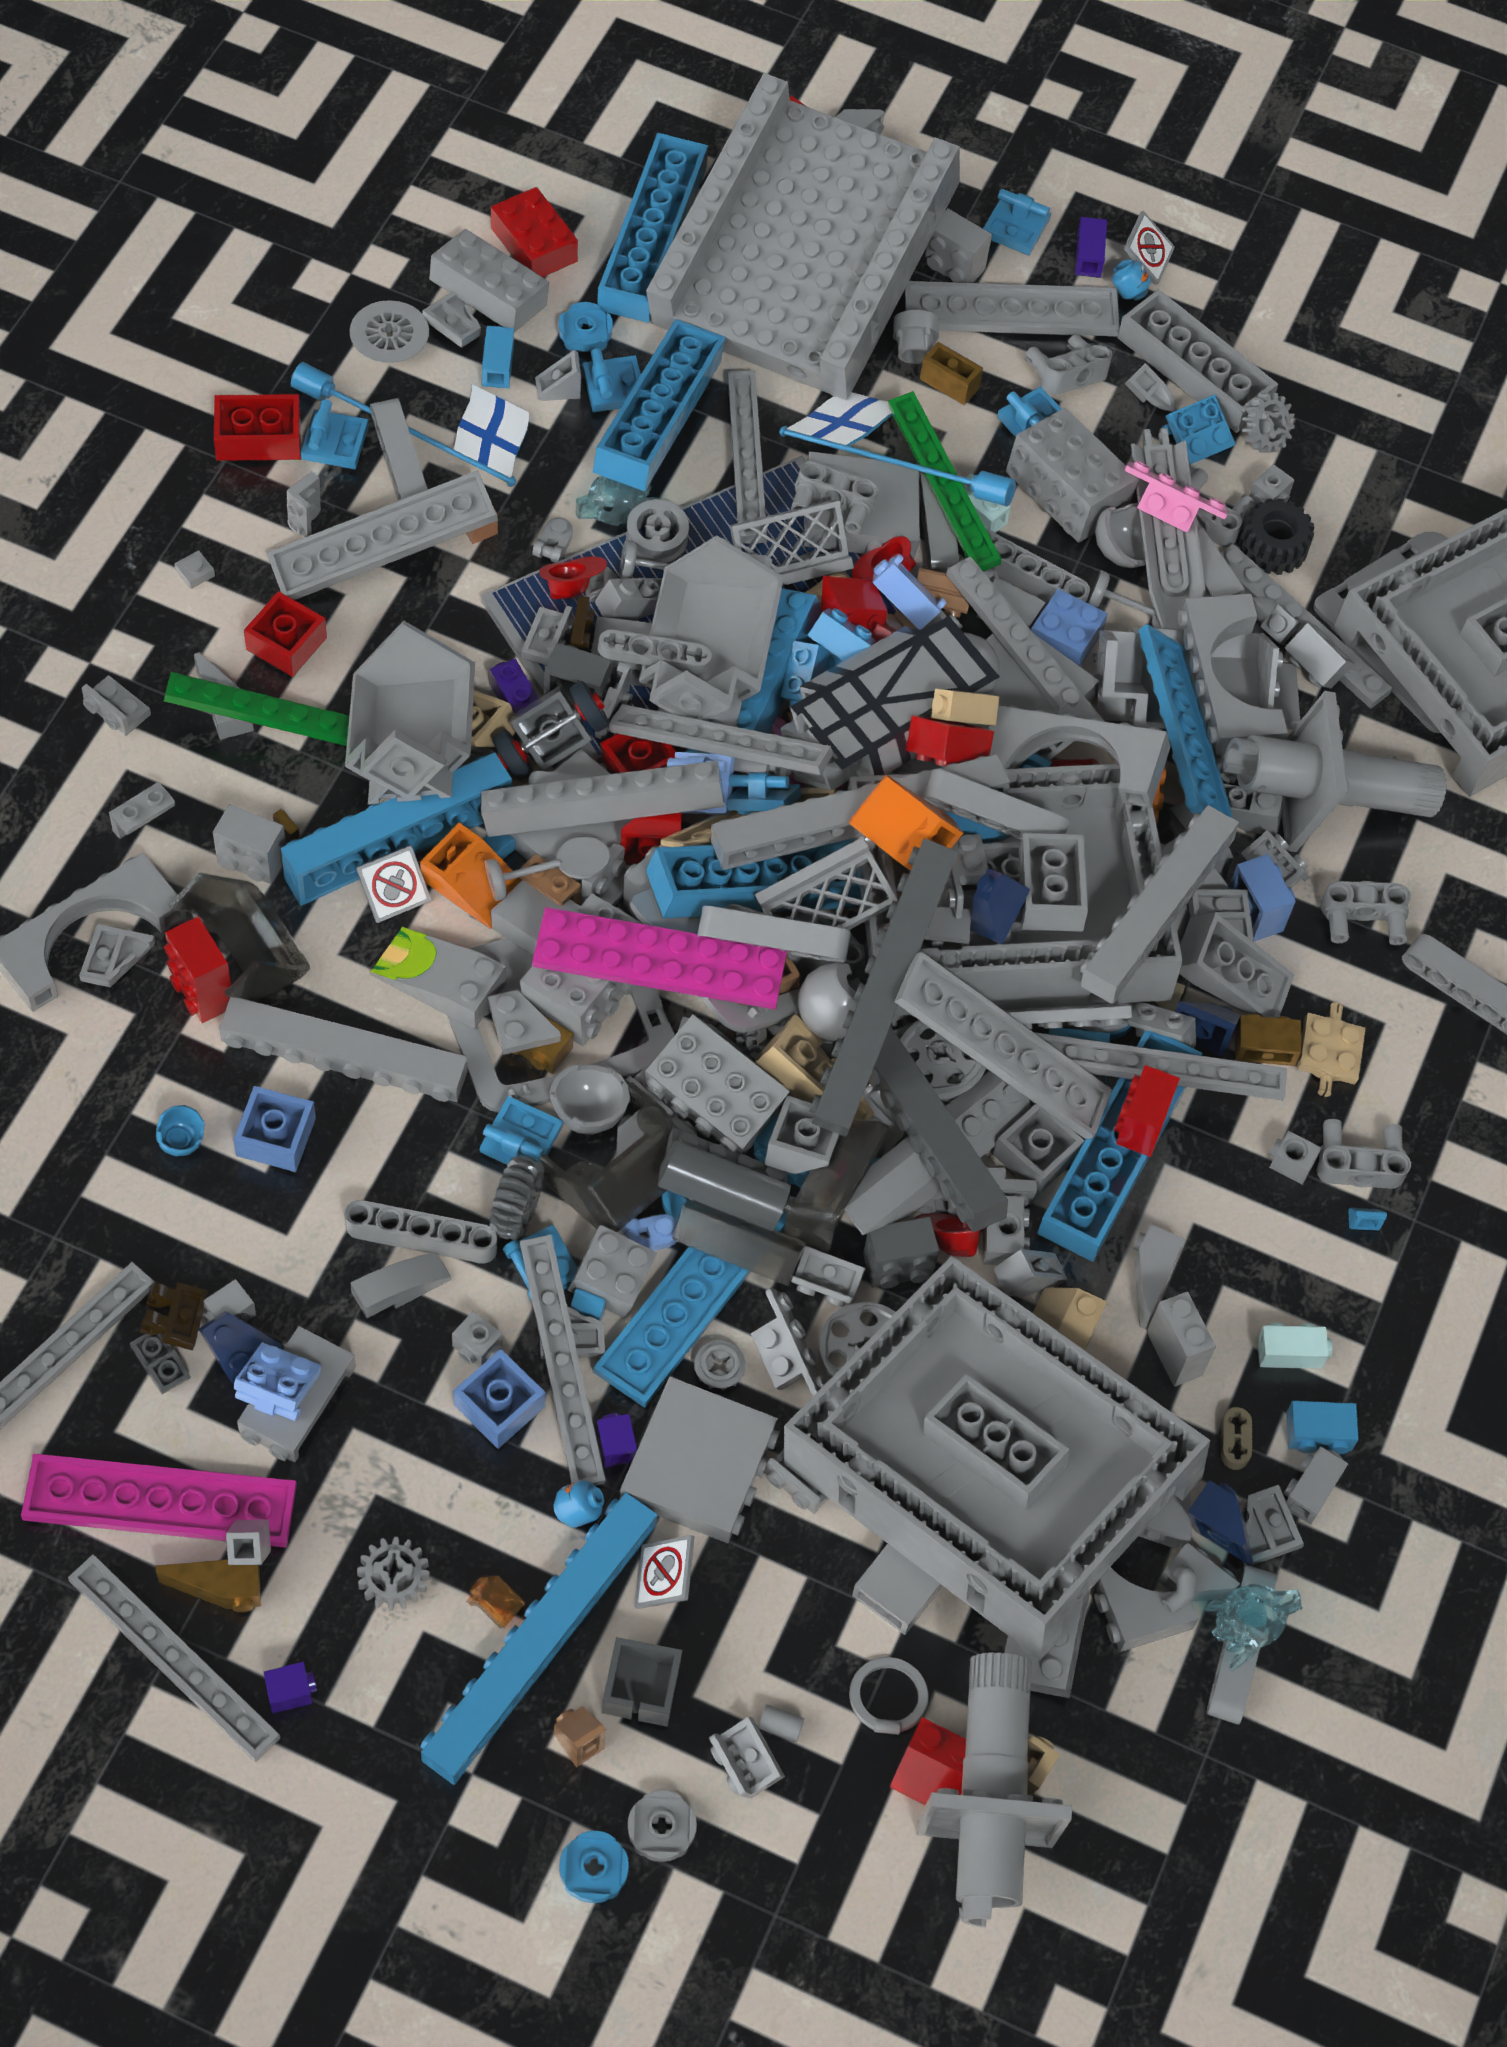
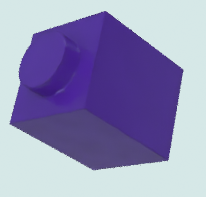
[597,1413,637,1468]
[263,1662,317,1714]

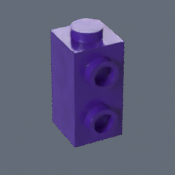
[1075,217,1107,278]
[490,658,539,714]

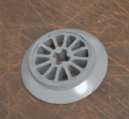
[350,300,429,363]

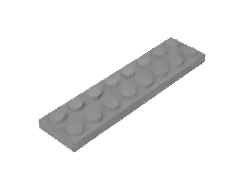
[904,281,1120,336]
[267,470,498,600]
[894,951,1112,1139]

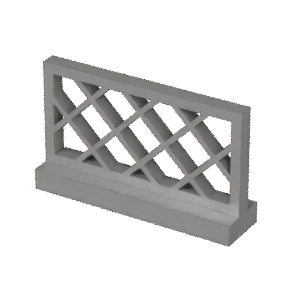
[730,499,854,586]
[755,837,898,961]

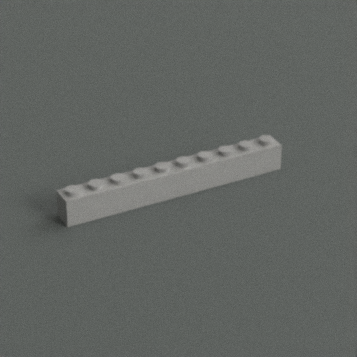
[711,754,1010,870]

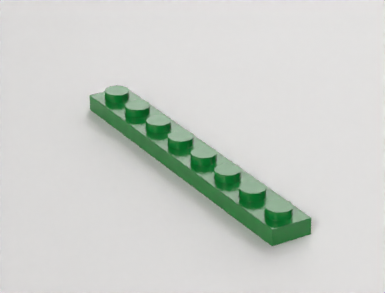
[888,391,1001,571]
[164,672,349,746]

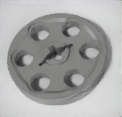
[900,1020,986,1100]
[818,1302,896,1379]

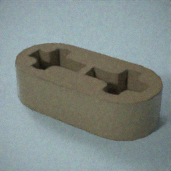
[1220,1407,1252,1470]

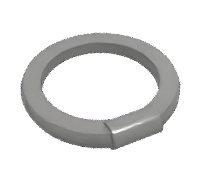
[849,1657,929,1735]

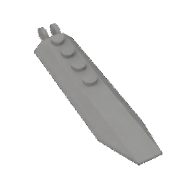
[1131,428,1205,629]
[843,1071,1031,1235]

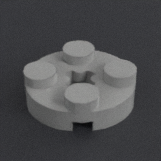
[627,1790,697,1862]

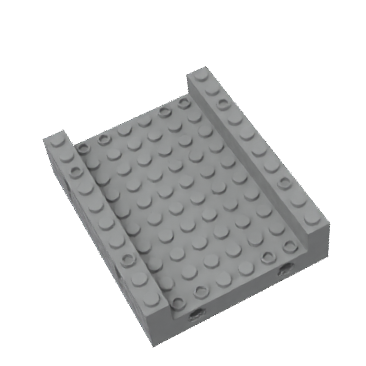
[646,73,960,400]
[1333,508,1507,797]
[848,764,1183,1016]
[784,1256,1210,1660]

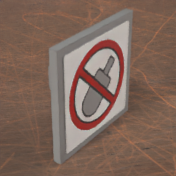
[1124,211,1175,285]
[355,845,432,923]
[635,1535,695,1609]

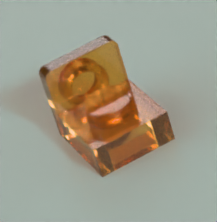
[466,1576,525,1628]

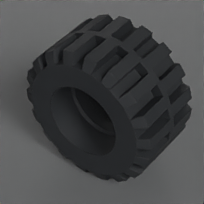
[1239,499,1314,575]

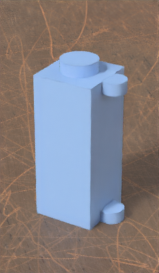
[873,554,947,630]

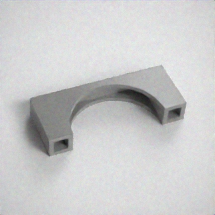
[1178,594,1288,755]
[988,705,1170,808]
[0,853,186,1012]
[1094,1567,1198,1652]

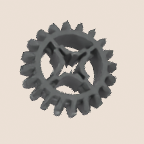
[490,1155,544,1240]

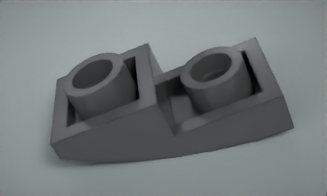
[130,1333,191,1395]

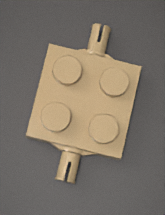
[1297,1002,1365,1097]

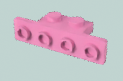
[1125,460,1229,532]

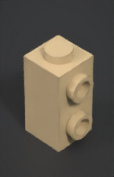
[931,689,1000,726]

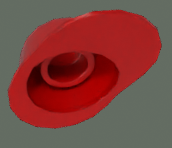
[852,536,916,580]
[539,557,607,599]
[914,1213,984,1257]

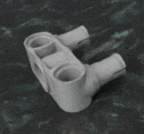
[1025,334,1112,394]
[791,461,878,534]
[1191,468,1255,547]
[1320,881,1411,945]
[1316,1119,1411,1189]

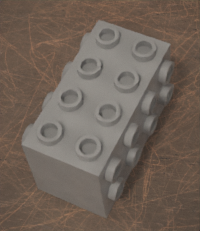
[1006,408,1139,543]
[520,893,642,1046]
[645,1014,790,1155]

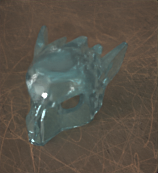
[575,476,658,526]
[1205,1584,1303,1671]

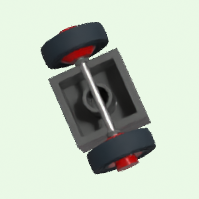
[493,681,610,781]

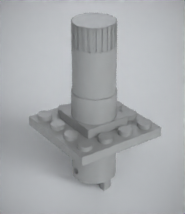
[1223,691,1447,852]
[917,1653,1072,1927]

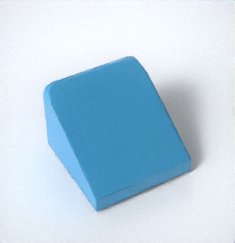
[483,835,515,860]
[1348,1208,1387,1231]
[570,1288,606,1321]

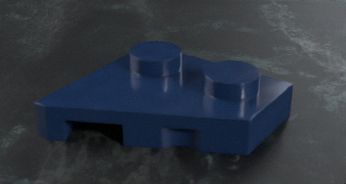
[198,1311,285,1384]

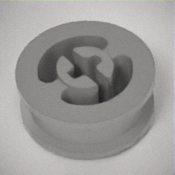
[626,499,689,564]

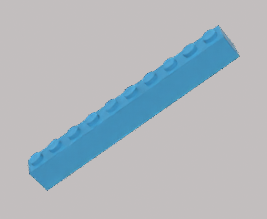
[420,1492,658,1785]

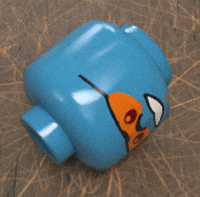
[1112,259,1151,301]
[554,1480,604,1528]

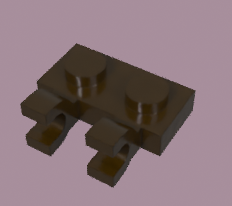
[570,596,595,653]
[139,1282,208,1351]

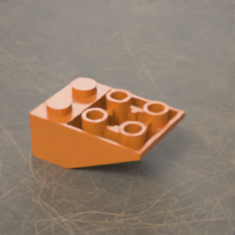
[848,775,963,870]
[420,823,522,929]

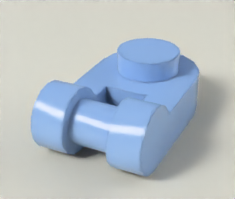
[621,1214,680,1251]

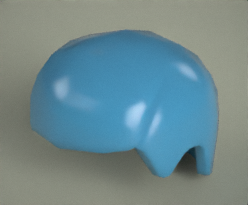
[156,1105,205,1156]

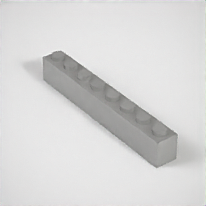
[481,761,724,837]
[1080,805,1239,1004]
[219,996,468,1102]

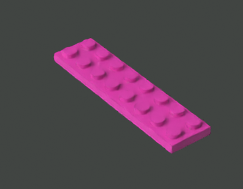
[532,907,787,1010]
[21,1454,297,1548]

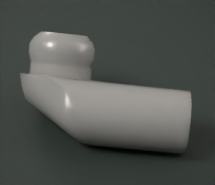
[1162,1565,1197,1614]

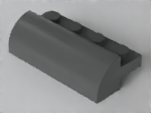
[658,1128,791,1231]

